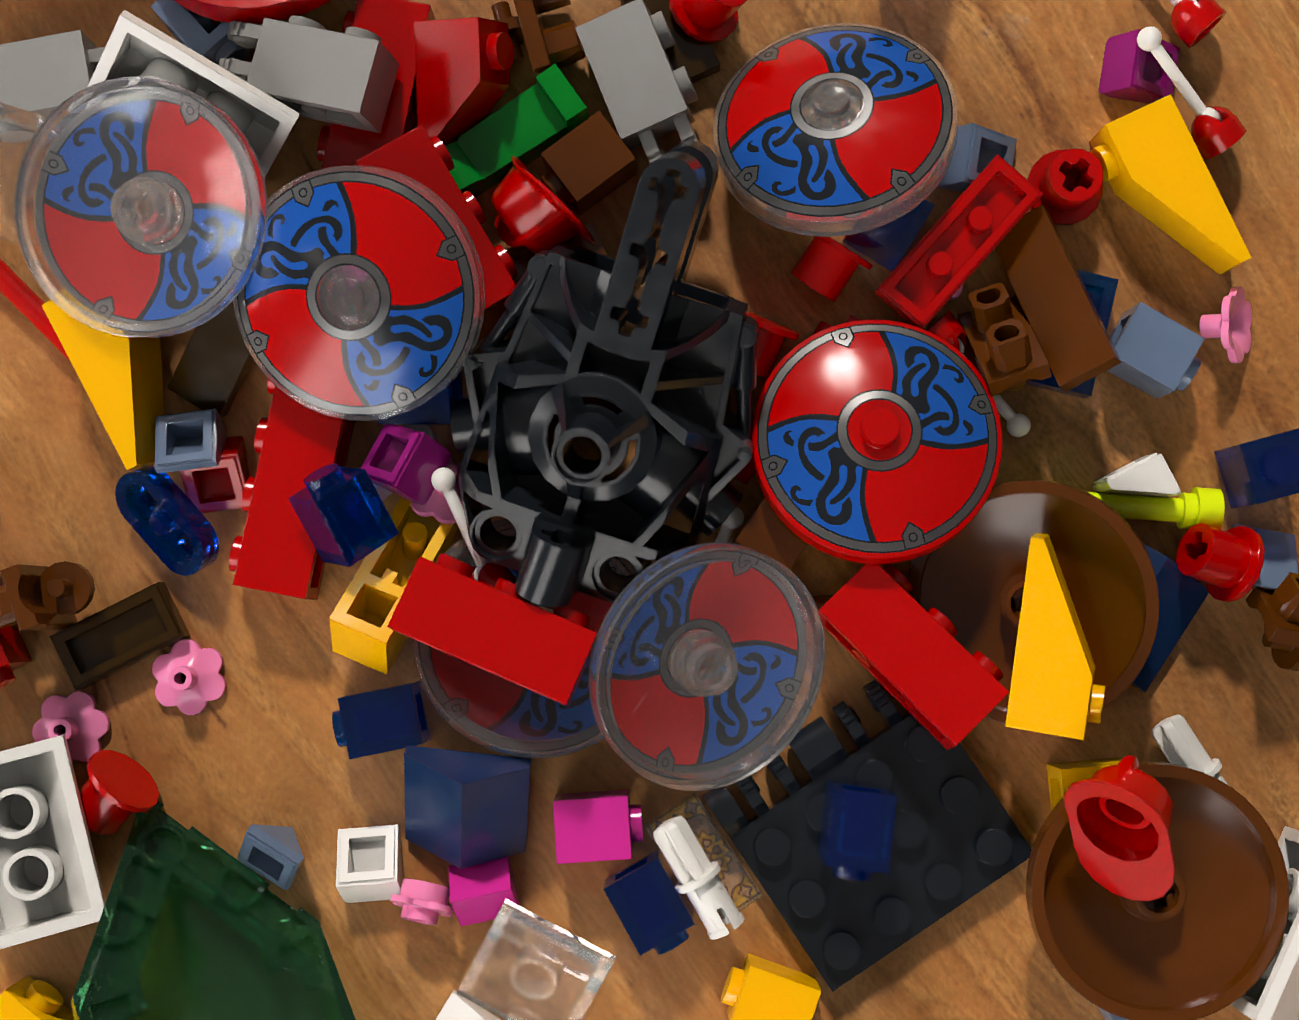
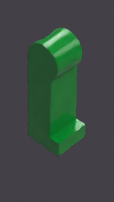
[445,64,588,198]

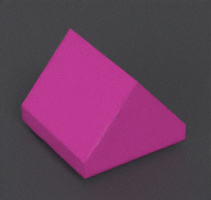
[448,856,521,927]

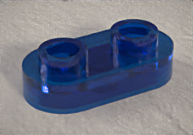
[115,466,219,576]

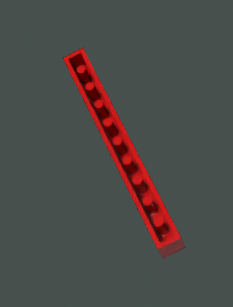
[229,0,436,600]

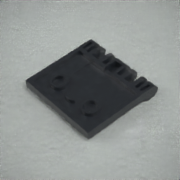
[702,679,1032,992]

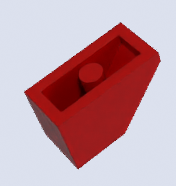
[414,17,514,146]

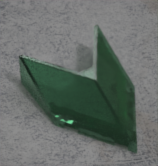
[71,801,356,1020]

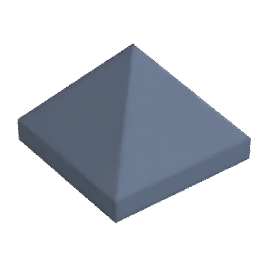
[237,824,304,890]

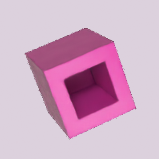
[553,789,643,864]

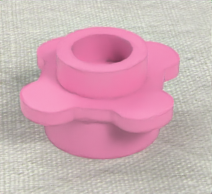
[390,879,453,925]

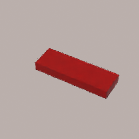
[874,154,1043,329]

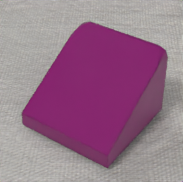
[1099,29,1180,104]
[358,422,451,505]

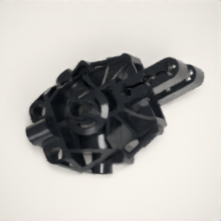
[451,140,759,608]

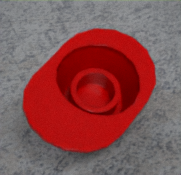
[491,156,596,254]
[1064,755,1175,901]

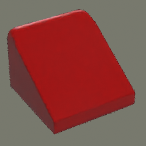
[180,436,249,515]

